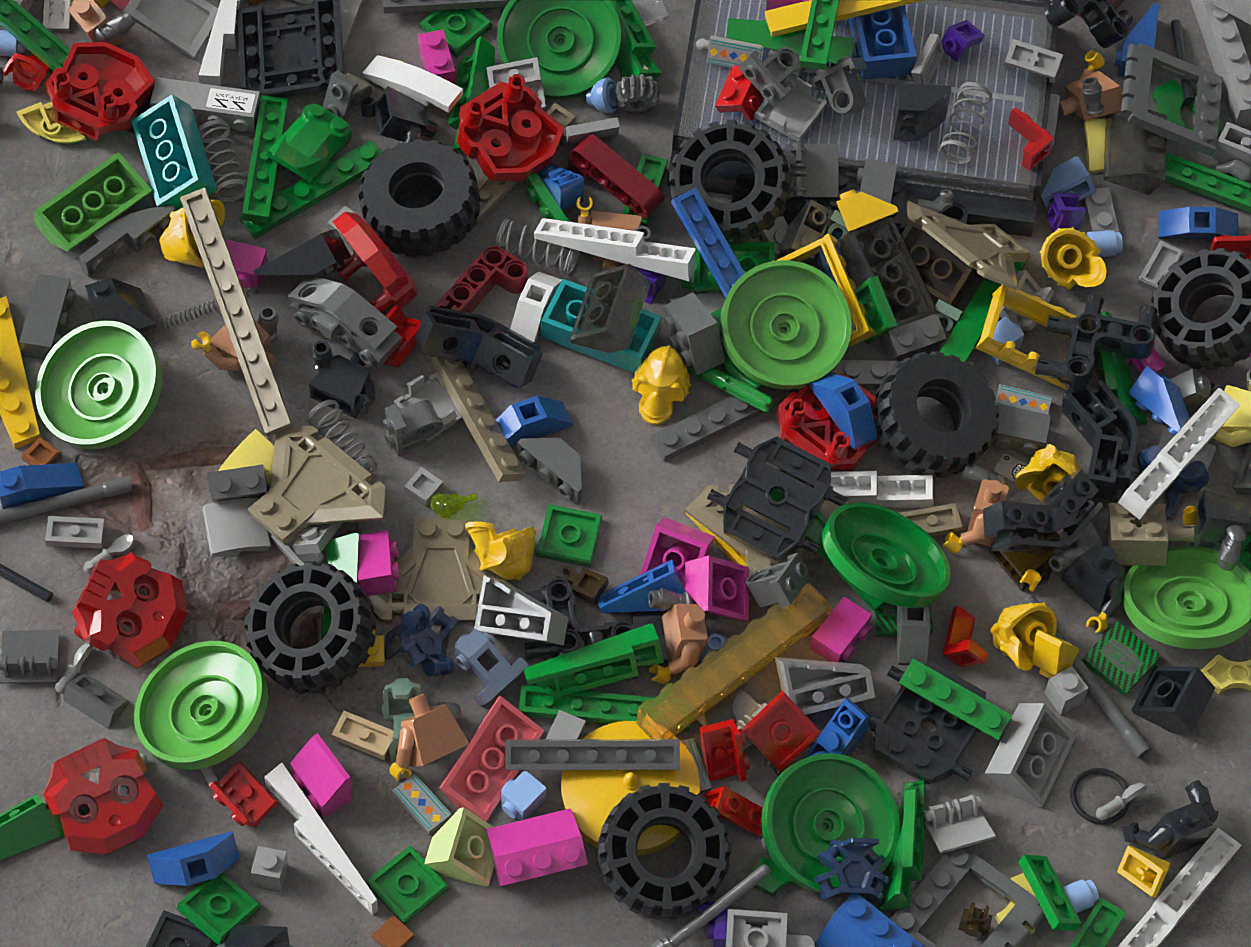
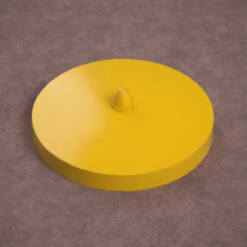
[561,721,700,856]

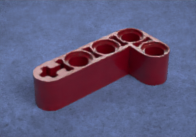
[567,134,665,219]
[434,246,527,313]

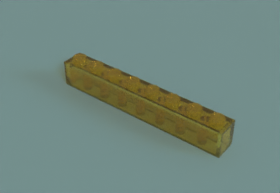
[636,583,832,739]

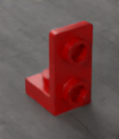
[1008,107,1054,171]
[942,606,988,668]
[704,786,763,837]

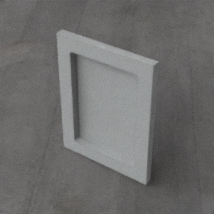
[123,0,218,59]

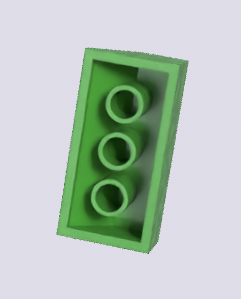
[34,152,152,252]

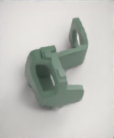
[382,678,423,764]

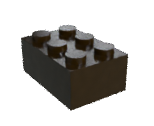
[883,220,977,308]

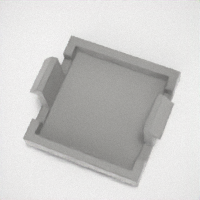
[754,78,827,142]
[394,372,462,442]

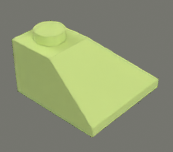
[424,808,494,887]

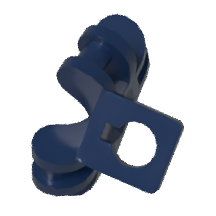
[1137,445,1210,519]
[384,603,458,677]
[813,838,890,903]

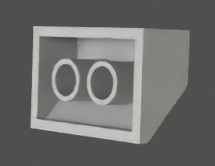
[985,703,1076,807]

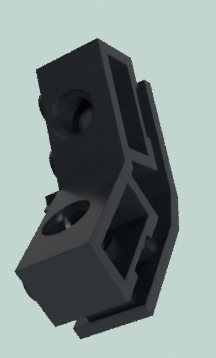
[414,306,543,388]
[1061,380,1139,501]
[983,470,1103,555]

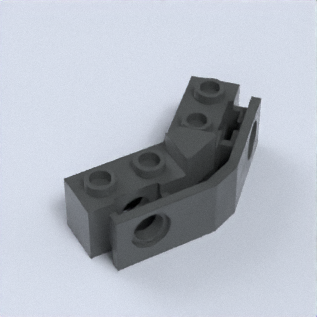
[288,275,402,370]

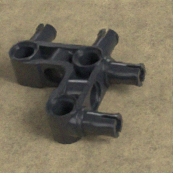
[1045,0,1133,48]
[1035,294,1158,392]
[524,578,639,681]

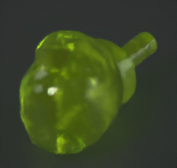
[430,493,478,518]

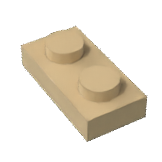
[332,711,394,760]

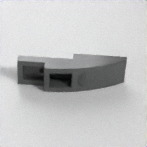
[79,205,176,277]

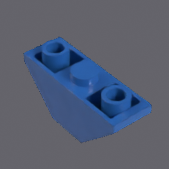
[537,164,584,211]
[1158,206,1239,240]
[809,372,877,450]
[495,396,573,447]
[804,697,869,759]
[147,831,240,886]

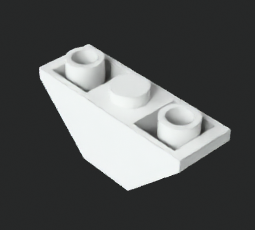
[510,272,562,342]

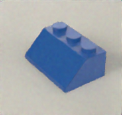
[814,893,923,947]

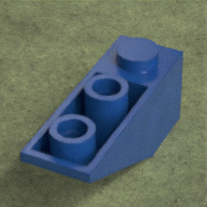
[1129,366,1190,435]

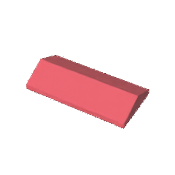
[440,696,545,822]

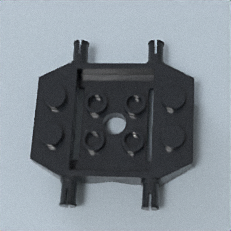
[707,436,848,561]
[862,661,986,785]

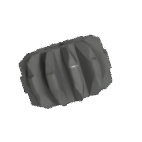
[616,74,659,114]

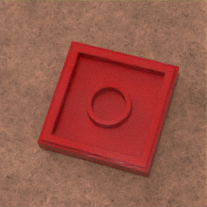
[742,691,822,772]

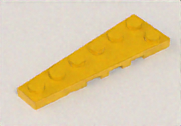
[0,296,40,449]

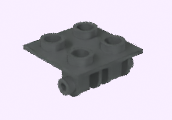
[785,142,838,197]
[0,630,59,684]

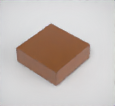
[21,437,62,465]
[372,915,414,947]

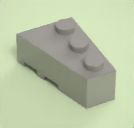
[474,575,568,645]
[775,657,875,715]

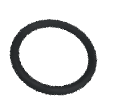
[1070,768,1130,824]

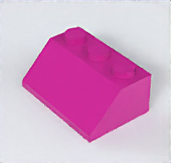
[486,808,588,886]

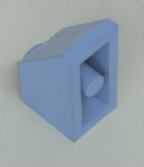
[1041,156,1096,212]

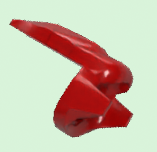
[3,54,50,92]

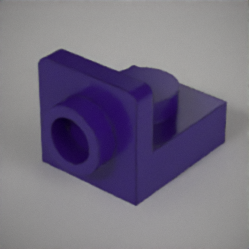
[941,20,985,61]
[697,902,727,947]

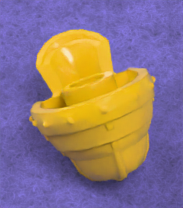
[159,200,225,268]
[1040,227,1107,290]
[632,345,691,425]
[1016,444,1081,501]
[465,522,537,580]
[991,602,1057,671]

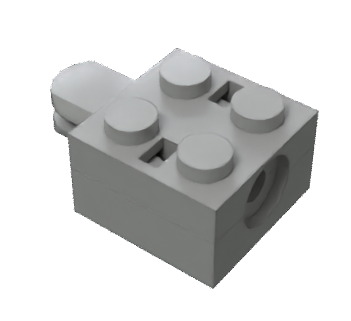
[725,909,815,947]

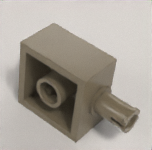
[1107,503,1194,566]

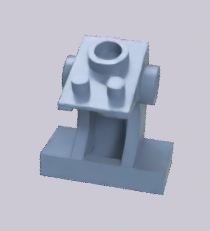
[454,628,529,706]

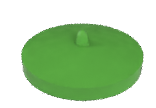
[720,260,852,390]
[35,321,162,449]
[1123,546,1251,649]
[134,641,268,770]

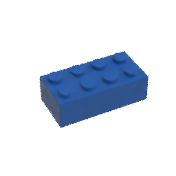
[848,5,917,80]

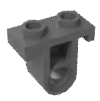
[739,47,800,107]
[809,55,867,114]
[322,70,373,122]
[383,400,443,456]
[745,553,810,608]

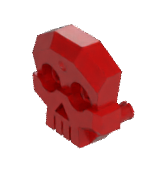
[46,42,155,142]
[456,74,565,181]
[332,212,417,313]
[776,372,880,471]
[72,552,187,669]
[42,737,164,855]

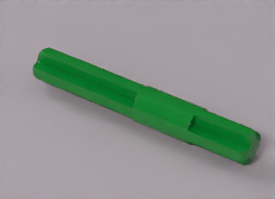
[686,366,774,412]

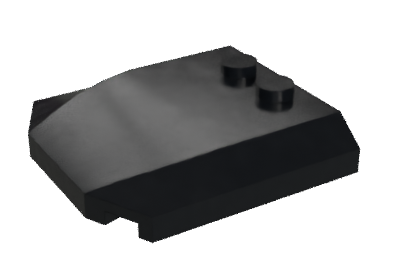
[237,0,345,98]

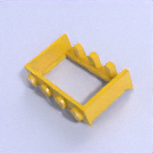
[776,233,876,348]
[976,285,1077,390]

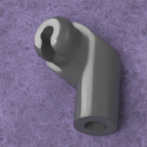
[1216,159,1251,182]
[918,190,954,214]

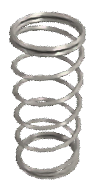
[939,82,993,164]
[198,120,247,202]
[495,218,580,275]
[307,400,378,474]

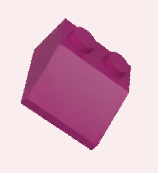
[640,517,715,581]
[685,556,749,622]
[290,733,352,819]

